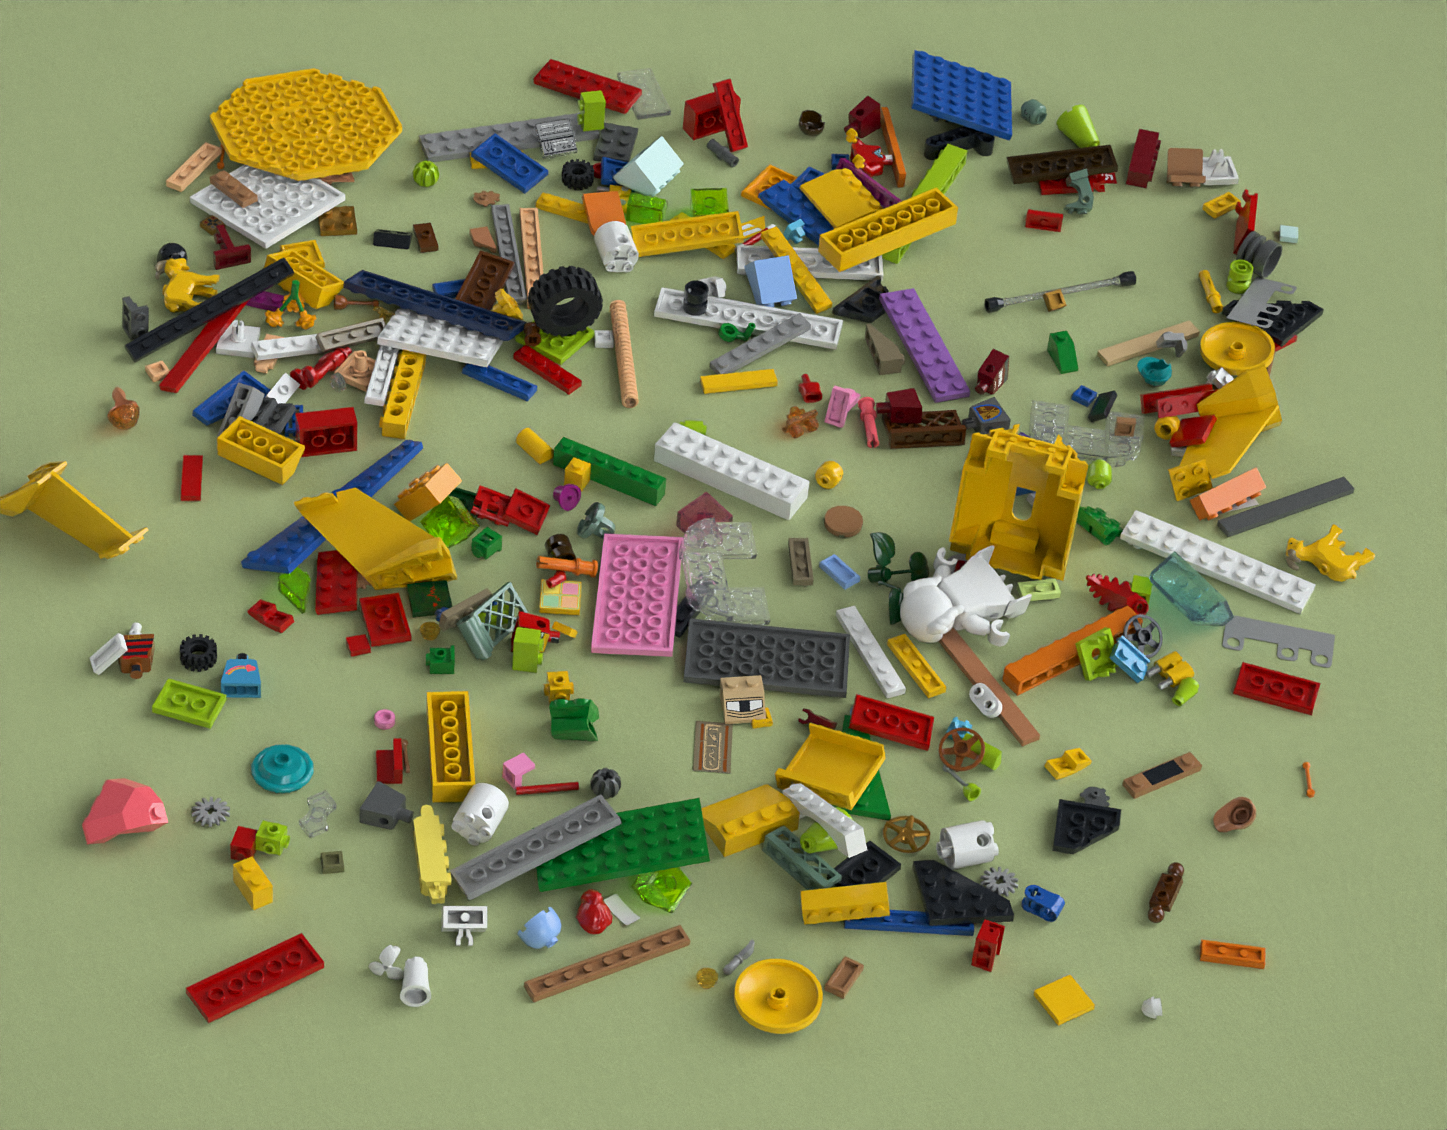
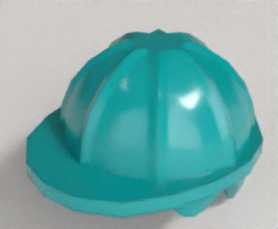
[1137,357,1172,387]

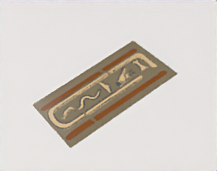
[693,721,733,773]

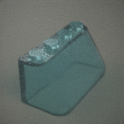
[1149,551,1234,627]

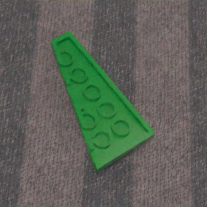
[831,715,891,821]

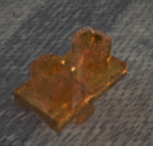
[782,406,819,439]

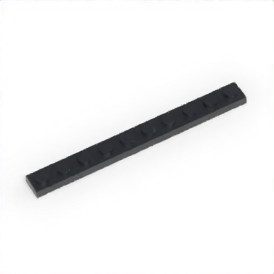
[124,258,294,363]

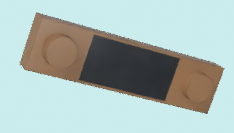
[1122,752,1202,799]

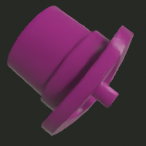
[553,484,581,511]

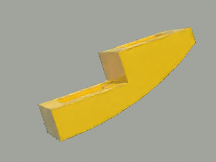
[1044,748,1092,780]

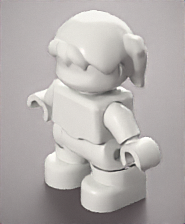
[900,545,1032,647]

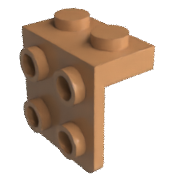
[1167,148,1206,187]

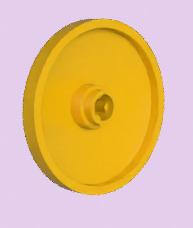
[1200,322,1275,375]
[734,959,823,1034]

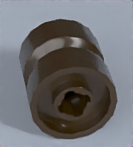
[545,534,576,571]

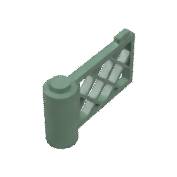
[456,582,528,660]

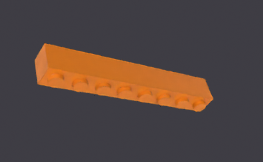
[1002,606,1143,696]

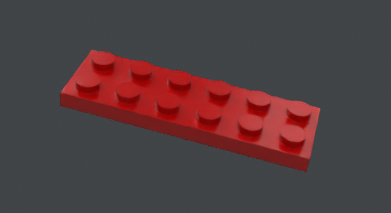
[533,59,642,114]
[186,933,324,1023]

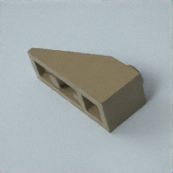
[865,324,905,375]

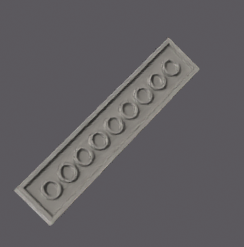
[419,113,599,162]

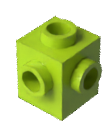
[256,820,290,856]

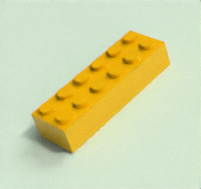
[426,691,475,803]

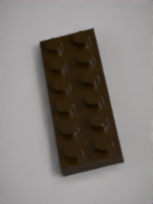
[1007,144,1118,184]

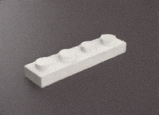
[250,334,322,361]

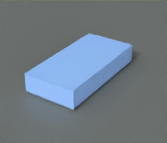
[819,554,860,590]

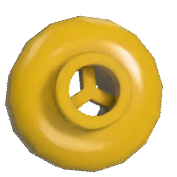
[1154,416,1180,440]
[815,461,843,489]

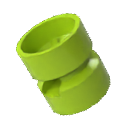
[1226,260,1253,294]

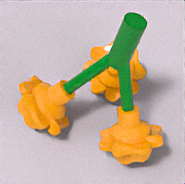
[265,280,317,330]

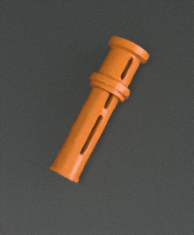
[536,556,598,578]

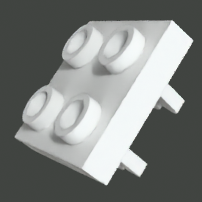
[1202,149,1239,186]

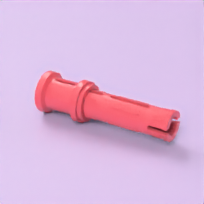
[858,397,879,448]

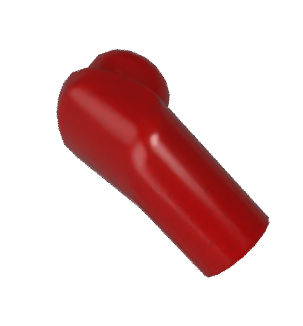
[546,571,567,589]

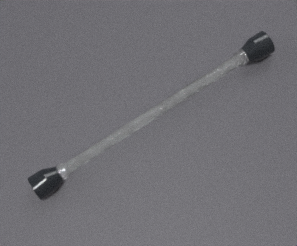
[984,271,1136,313]

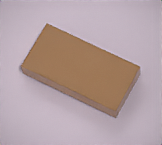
[824,956,864,999]

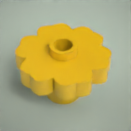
[491,289,523,320]

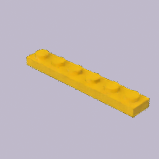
[761,226,832,314]

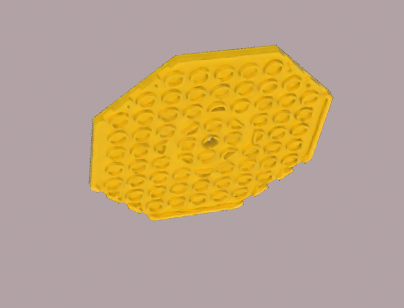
[210,68,402,181]

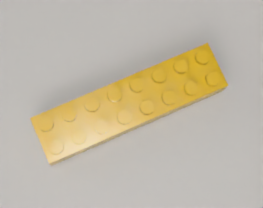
[818,188,958,272]

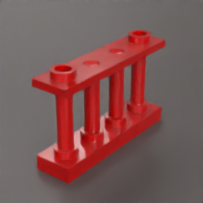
[1140,383,1218,418]

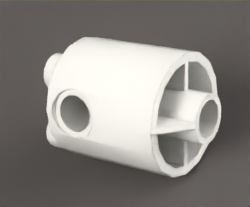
[594,221,639,273]
[451,783,509,846]
[936,820,999,870]

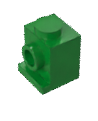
[471,527,502,560]
[426,645,455,674]

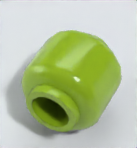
[1087,459,1112,489]

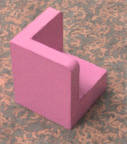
[502,752,535,790]

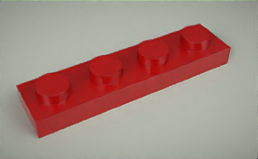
[712,78,748,152]
[513,345,582,395]

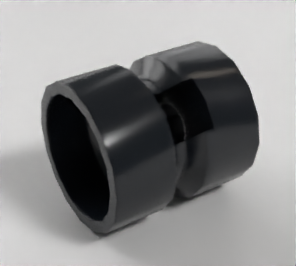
[683,280,709,316]

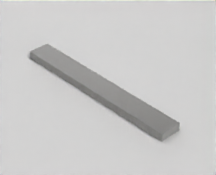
[491,204,527,305]

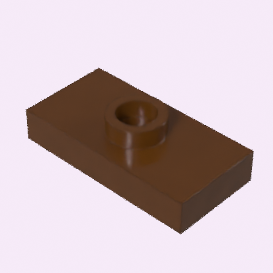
[413,223,439,253]

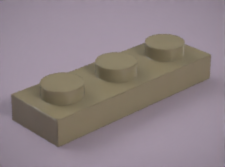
[788,538,814,585]
[438,588,492,631]

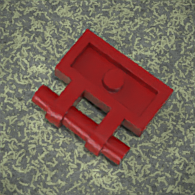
[470,485,511,527]

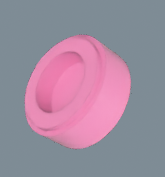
[374,709,395,730]

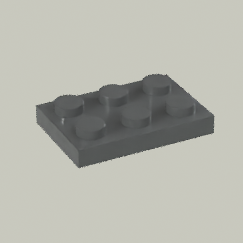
[593,123,638,163]

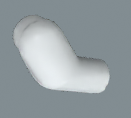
[128,623,142,635]

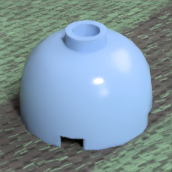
[517,907,562,949]

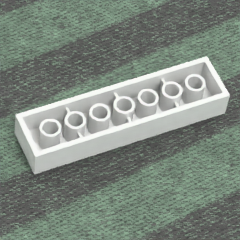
[654,422,809,520]

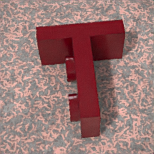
[213,224,251,270]

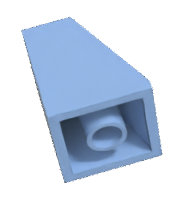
[744,255,797,307]

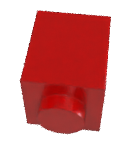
[230,826,258,861]

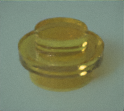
[420,622,440,640]
[696,968,718,989]

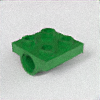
[1076,506,1123,546]

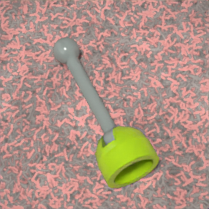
[943,765,981,801]

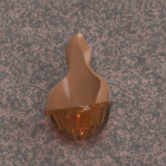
[107,387,140,430]

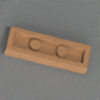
[210,170,258,208]

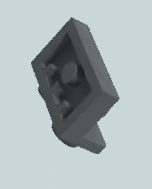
[122,296,149,340]

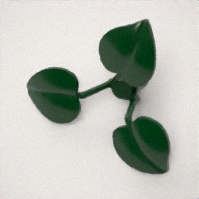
[868,532,929,625]

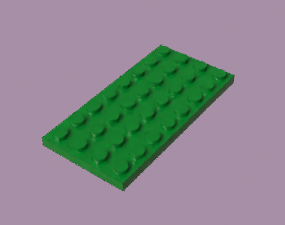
[532,798,710,892]

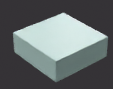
[1279,225,1298,243]

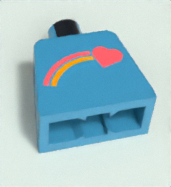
[221,653,261,698]

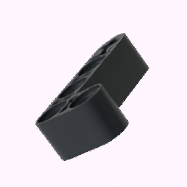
[924,126,995,160]

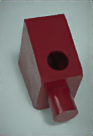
[844,96,881,138]
[876,388,923,424]

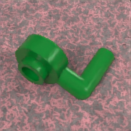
[718,323,756,342]

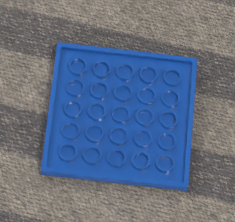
[911,50,1012,141]

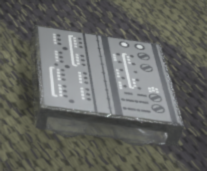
[534,118,578,159]

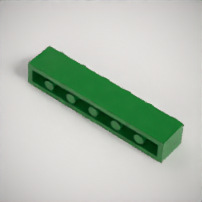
[553,437,666,506]

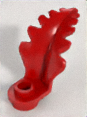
[1086,574,1149,615]

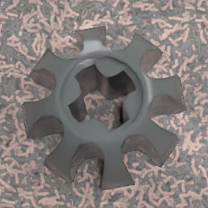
[590,767,621,799]

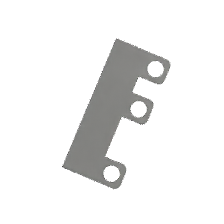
[1227,277,1297,328]
[1223,614,1335,668]

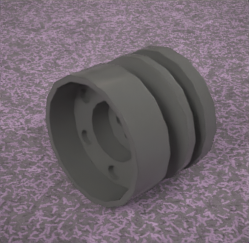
[1236,231,1283,278]

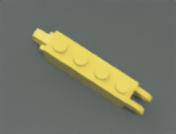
[413,804,451,904]

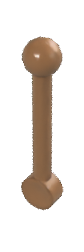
[402,739,410,773]

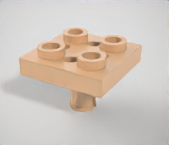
[334,350,376,392]

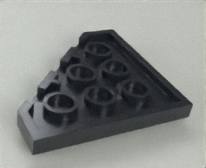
[1222,300,1324,347]
[912,860,1014,926]

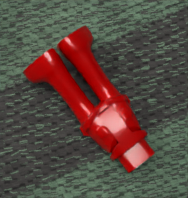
[290,347,352,390]

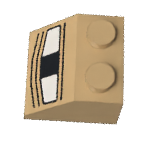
[719,675,766,724]

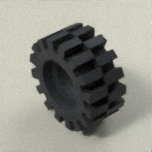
[562,159,594,190]
[180,634,217,672]

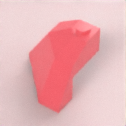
[82,778,168,845]

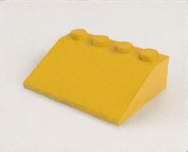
[799,168,884,229]
[702,784,800,857]

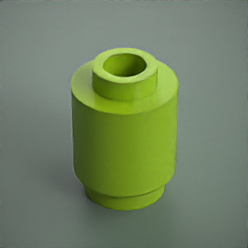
[680,420,707,436]

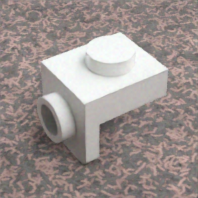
[698,276,726,298]
[1205,367,1234,389]

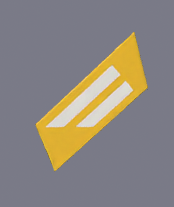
[741,216,765,239]

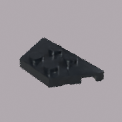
[832,276,889,323]

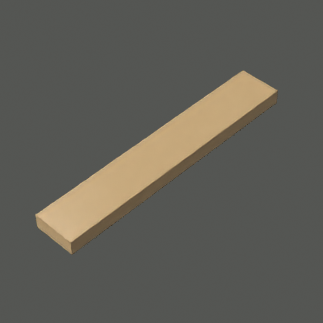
[1097,320,1200,367]

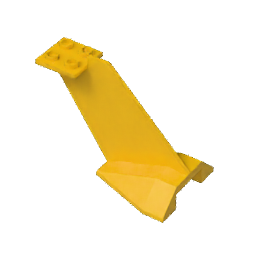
[1168,364,1282,501]
[0,461,148,559]
[294,488,457,590]

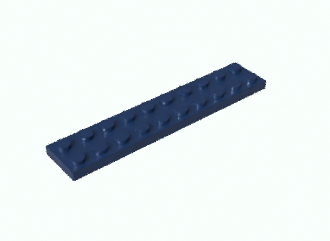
[344,270,527,341]

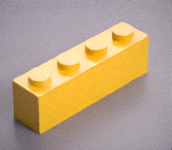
[801,882,890,925]

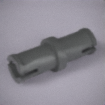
[707,139,739,167]

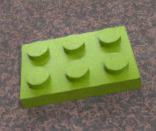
[152,678,227,729]

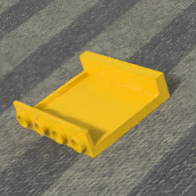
[775,723,886,810]

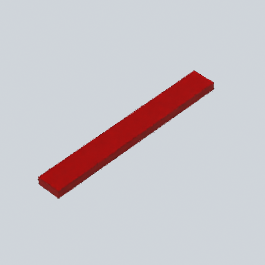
[159,299,250,393]

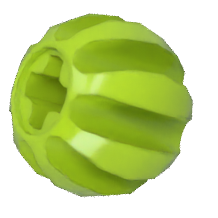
[412,160,439,187]

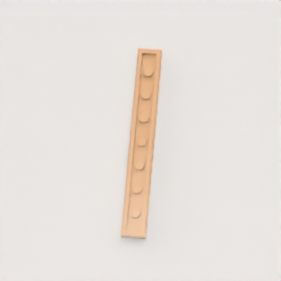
[519,208,543,309]

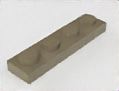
[315,318,386,353]

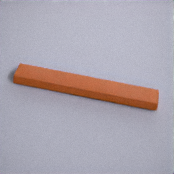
[881,107,906,188]

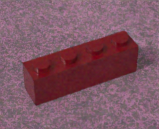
[1126,129,1161,189]

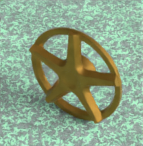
[883,815,930,853]

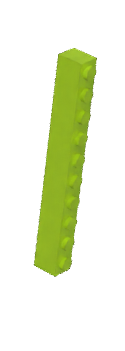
[882,144,967,264]

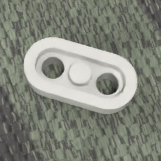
[969,683,1002,718]

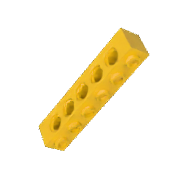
[379,350,426,439]

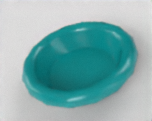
[251,744,314,793]

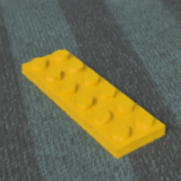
[631,211,744,257]

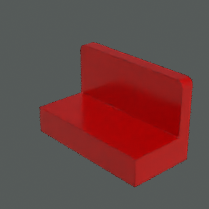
[1025,209,1063,232]
[376,738,403,784]

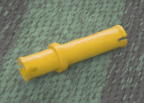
[1198,270,1223,314]

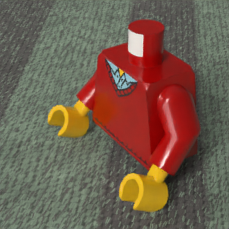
[846,128,893,177]

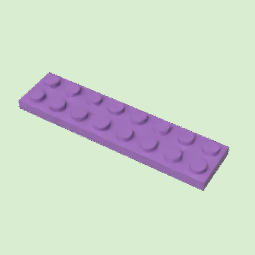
[879,288,971,403]

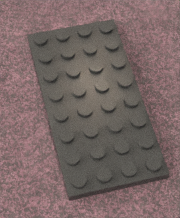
[683,618,850,698]

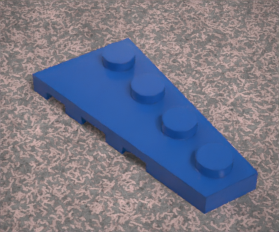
[192,371,271,426]

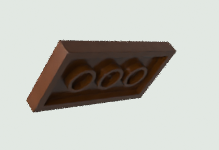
[455,250,515,311]

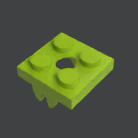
[1075,627,1118,681]

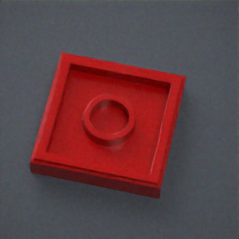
[1169,414,1217,448]
[502,488,551,535]

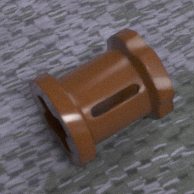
[524,322,541,347]

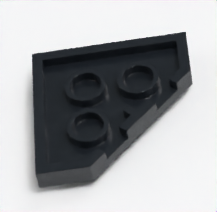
[1052,799,1122,854]

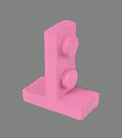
[824,386,861,428]

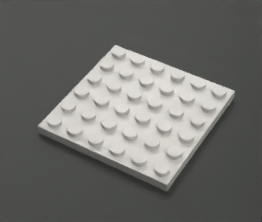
[190,165,345,249]

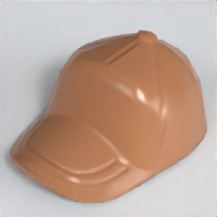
[1213,797,1256,832]

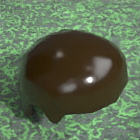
[798,110,825,136]

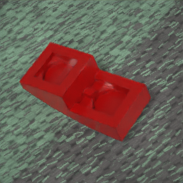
[248,599,294,633]

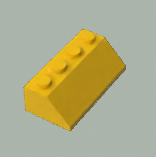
[263,249,344,309]
[217,416,305,485]

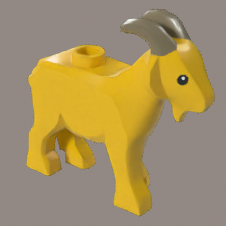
[155,258,220,312]
[1286,524,1375,582]

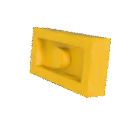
[1202,192,1241,219]

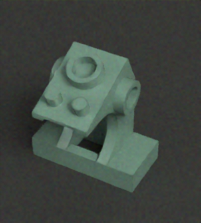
[1064,169,1094,214]

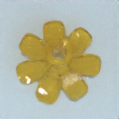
[373,306,396,322]

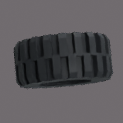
[528,266,603,337]

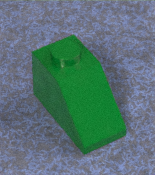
[1047,330,1079,374]

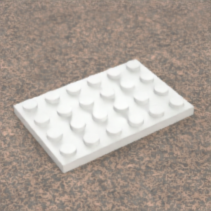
[377,308,503,367]

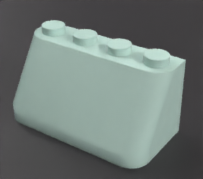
[613,136,683,197]

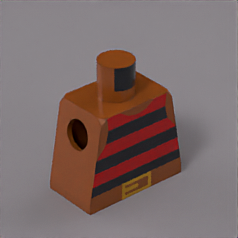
[117,634,155,679]

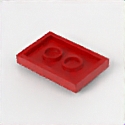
[359,592,412,647]

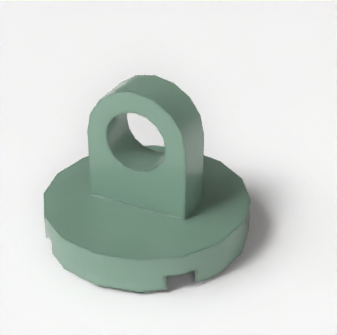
[577,502,615,539]

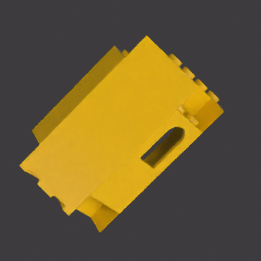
[949,424,1088,581]

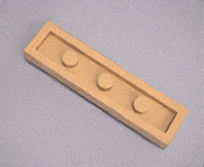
[166,142,221,192]

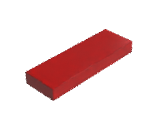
[181,455,203,501]

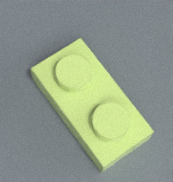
[1017,578,1061,601]

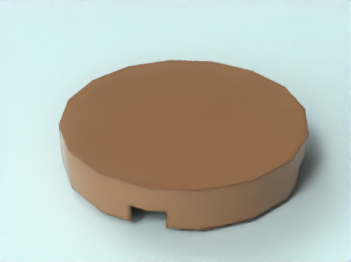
[824,506,863,537]

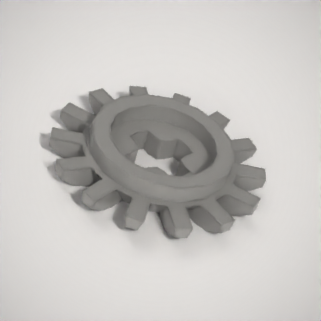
[192,797,230,827]
[980,867,1018,897]

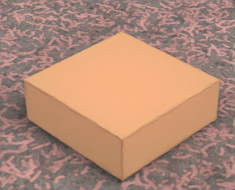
[145,360,170,383]

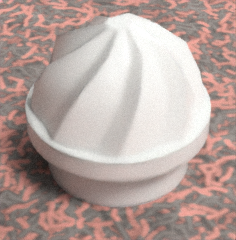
[1141,997,1162,1019]

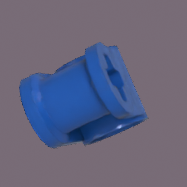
[1021,885,1065,922]

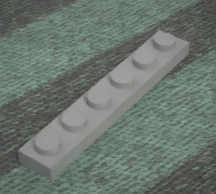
[710,313,811,375]

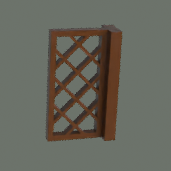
[882,410,966,449]

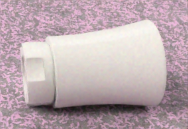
[400,957,431,1007]

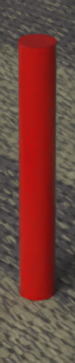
[515,782,579,795]

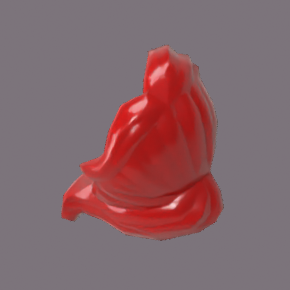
[575,889,613,934]

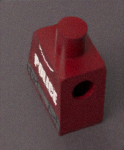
[975,349,1009,395]

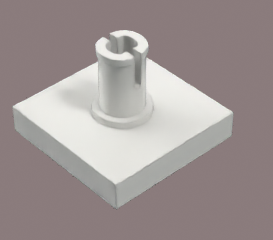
[216,320,260,358]

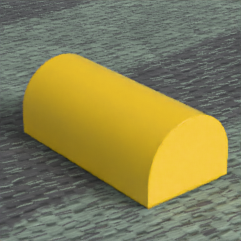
[516,428,554,465]

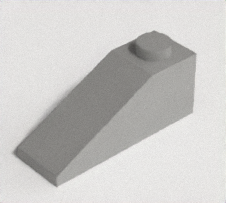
[217,383,265,437]

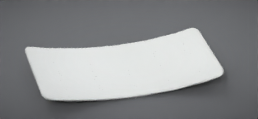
[603,894,640,925]

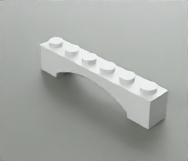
[783,783,867,858]

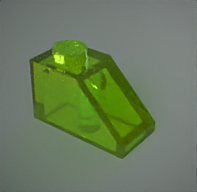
[278,567,311,614]

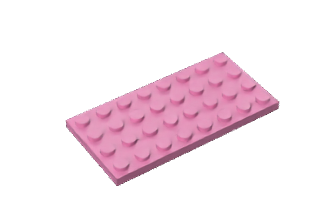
[591,534,683,657]

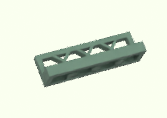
[762,826,842,890]

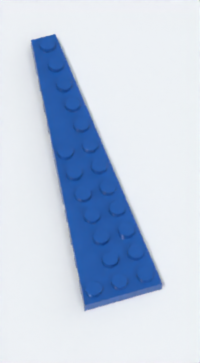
[241,440,423,574]

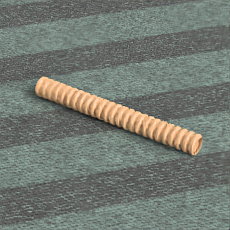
[610,300,639,408]

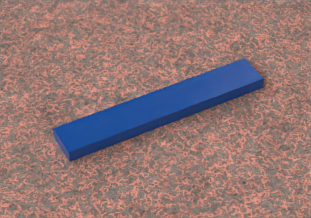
[844,910,974,936]

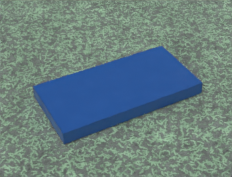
[471,133,549,194]

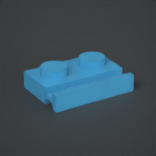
[1109,635,1150,683]

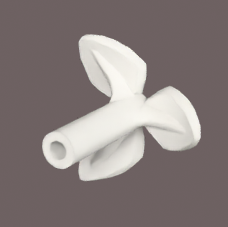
[369,945,404,980]

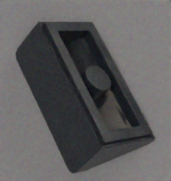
[373,229,413,249]

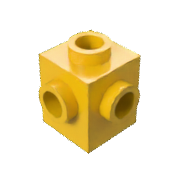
[544,671,574,704]

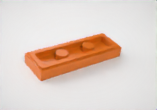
[1200,939,1266,969]

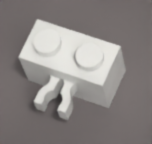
[441,906,487,946]

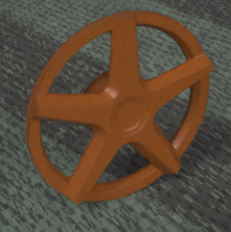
[938,728,985,772]

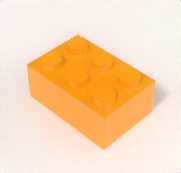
[394,463,462,521]

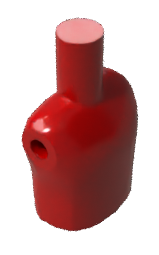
[798,374,823,403]

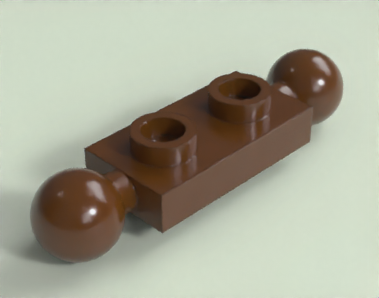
[1147,862,1184,923]

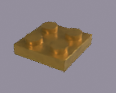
[318,206,357,236]

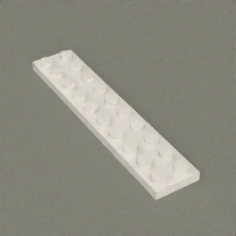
[654,287,843,350]
[1120,510,1316,614]

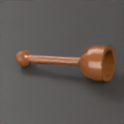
[334,295,379,310]

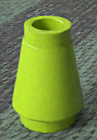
[1172,677,1199,707]

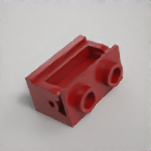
[971,919,1005,972]

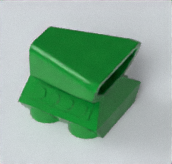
[549,698,599,741]

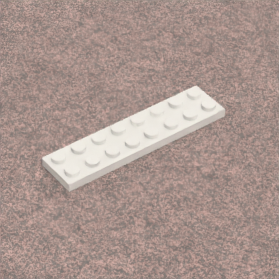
[736,245,883,281]

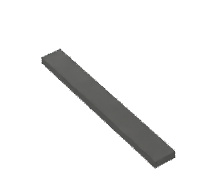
[1217,476,1355,537]

